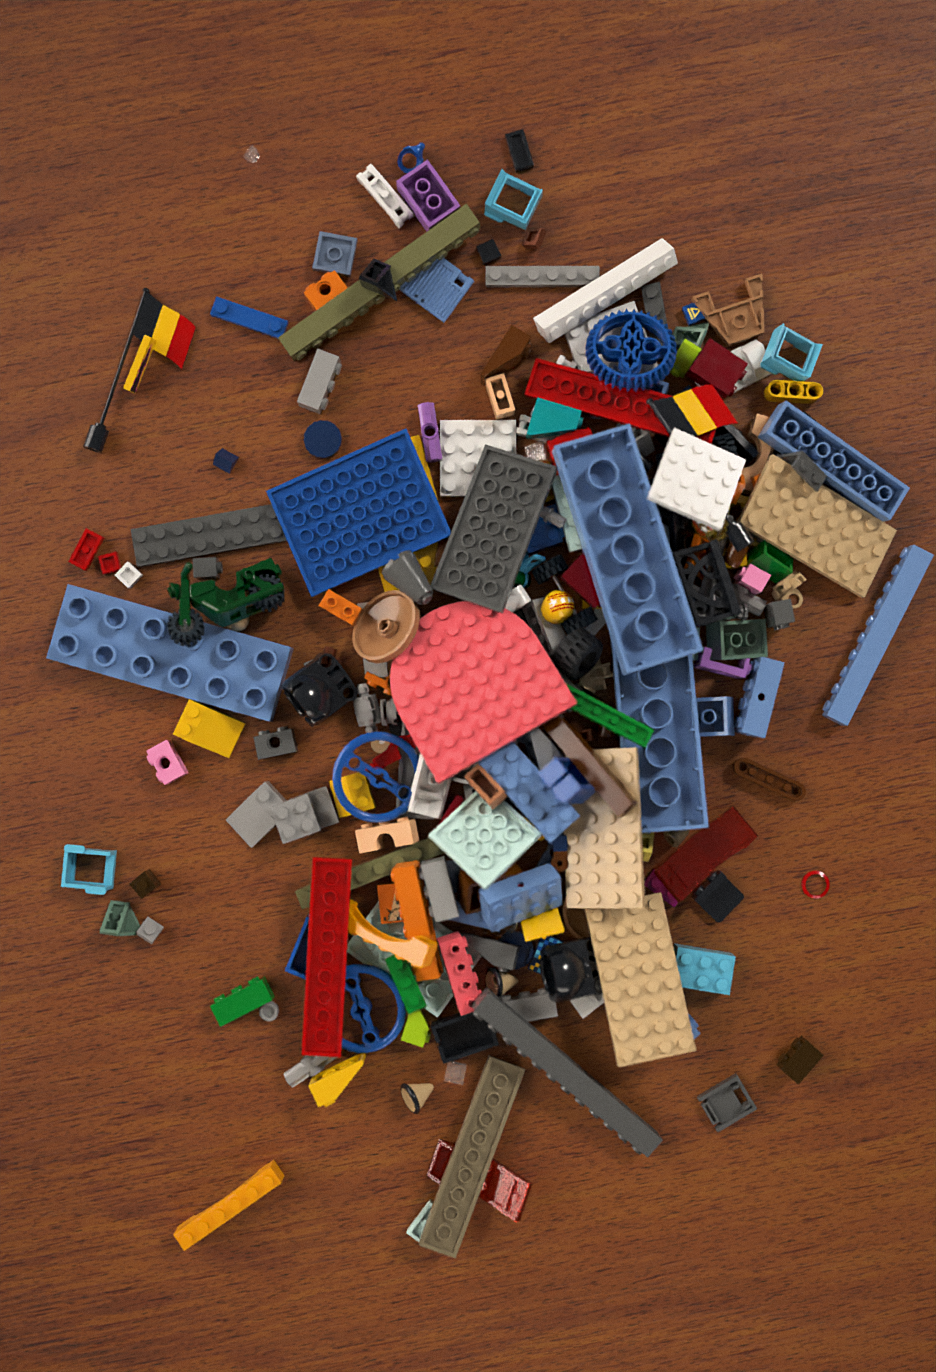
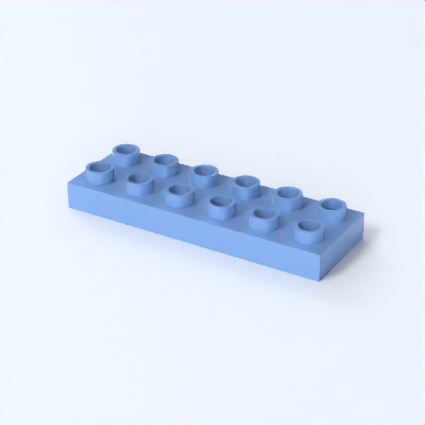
[552,424,703,676]
[46,584,294,722]
[609,633,709,833]

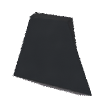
[359,258,397,301]

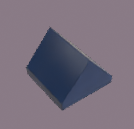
[213,448,239,474]

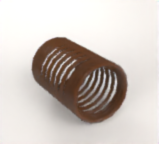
[482,928,501,940]

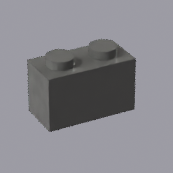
[764,599,795,630]

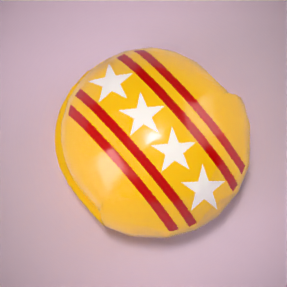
[541,590,574,624]

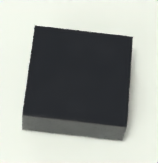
[476,239,501,266]

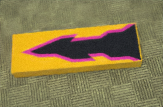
[123,335,157,393]

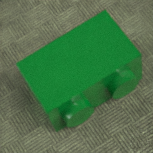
[747,540,793,584]

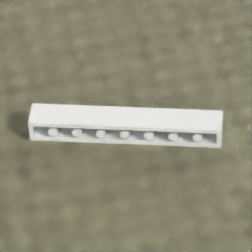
[533,238,678,343]

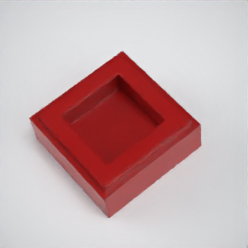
[98,551,122,575]

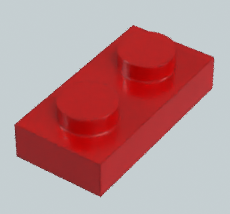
[68,528,104,571]

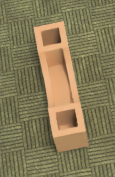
[741,413,774,495]

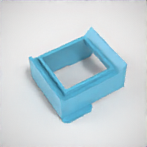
[484,169,543,230]
[760,323,823,381]
[61,844,117,895]

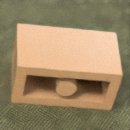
[485,373,515,420]

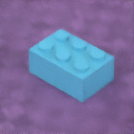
[674,943,736,995]

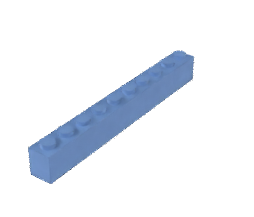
[822,544,934,726]

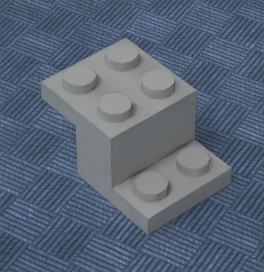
[270,786,339,844]

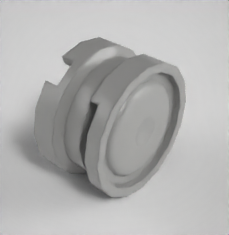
[380,699,398,726]

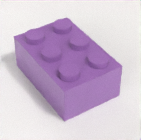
[396,159,461,232]

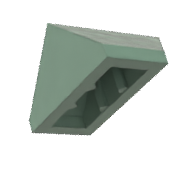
[673,322,709,349]
[99,900,140,936]

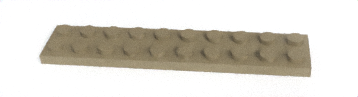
[418,1055,525,1258]

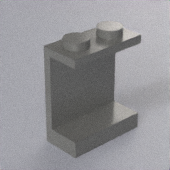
[775,451,827,492]

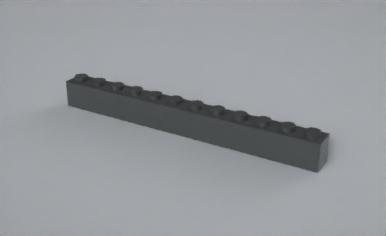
[471,987,663,1158]

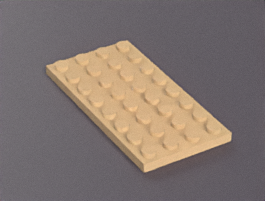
[737,454,897,598]
[561,747,645,908]
[584,893,696,1067]

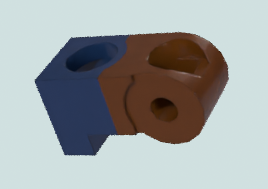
[547,834,568,872]

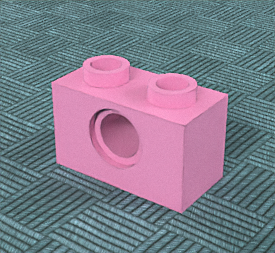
[734,564,771,595]
[147,740,189,785]

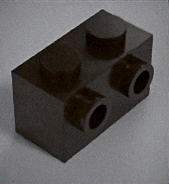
[776,1035,824,1085]

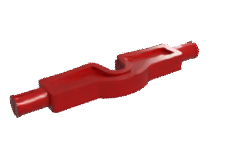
[365,734,417,773]

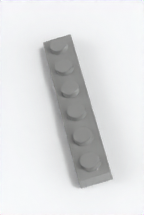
[486,266,599,287]

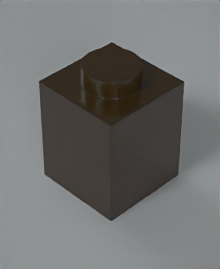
[129,869,161,899]

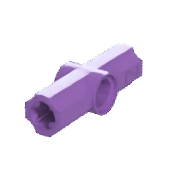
[418,402,443,463]

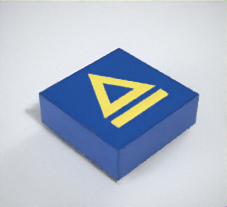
[681,303,705,326]

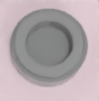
[259,1001,279,1021]

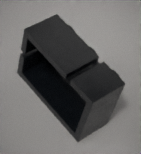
[431,1012,499,1064]

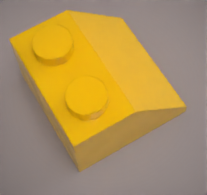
[329,772,376,818]

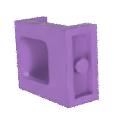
[693,647,751,679]

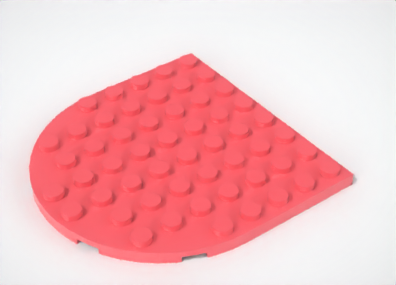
[390,601,577,784]

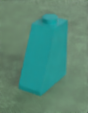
[526,397,584,439]

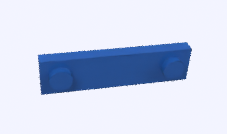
[210,296,289,339]

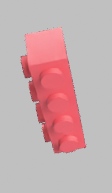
[436,931,482,1016]

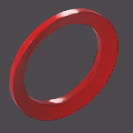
[801,870,830,899]

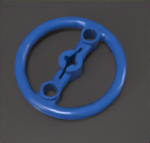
[332,732,419,823]
[342,964,406,1053]

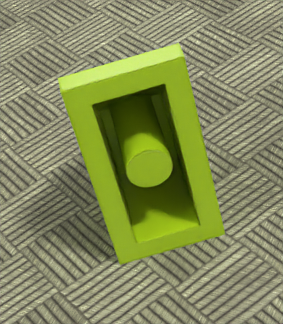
[670,339,701,378]
[401,1010,431,1047]

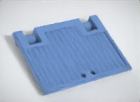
[399,258,474,323]

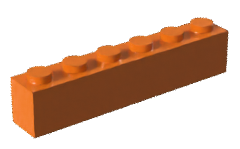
[391,860,444,981]

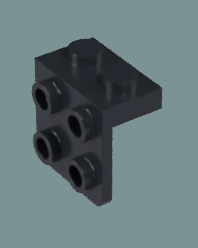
[691,869,744,923]

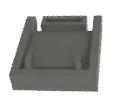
[697,1073,757,1132]

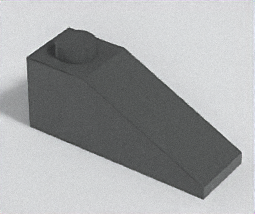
[461,932,520,972]

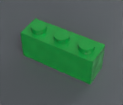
[385,954,428,1015]
[210,976,275,1027]

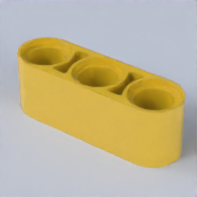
[764,380,823,404]

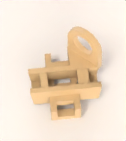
[771,570,807,609]
[578,659,613,694]

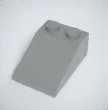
[523,727,564,771]
[226,781,287,848]

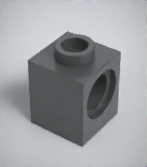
[193,557,223,580]

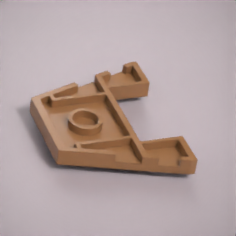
[691,273,764,346]

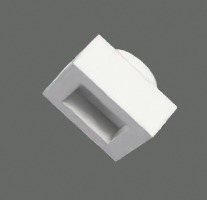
[115,561,143,589]

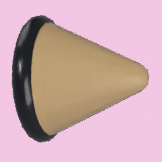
[485,967,518,998]
[400,1083,434,1114]

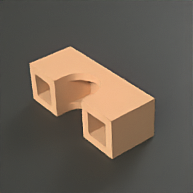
[355,816,419,853]

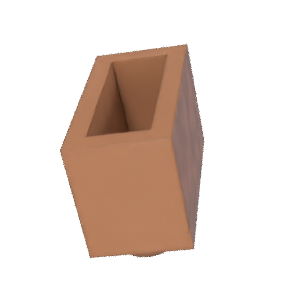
[464,763,507,810]

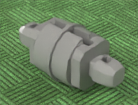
[353,683,381,733]

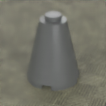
[382,550,433,604]

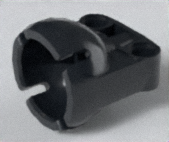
[281,653,357,727]
[540,937,602,1003]

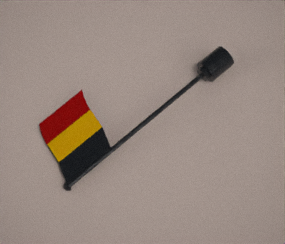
[83,288,196,453]
[646,385,754,552]

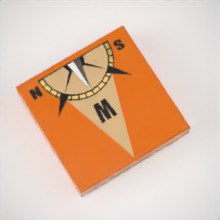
[377,883,403,924]

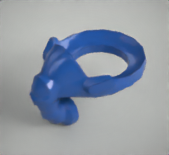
[397,142,425,173]

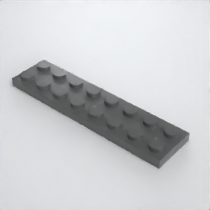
[131,504,287,567]

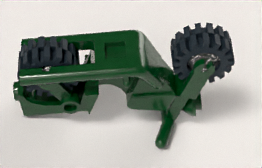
[167,558,285,646]

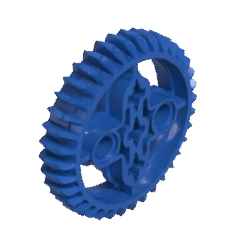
[585,308,677,392]

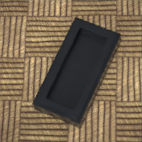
[505,129,534,172]

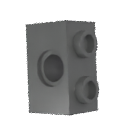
[253,726,298,760]

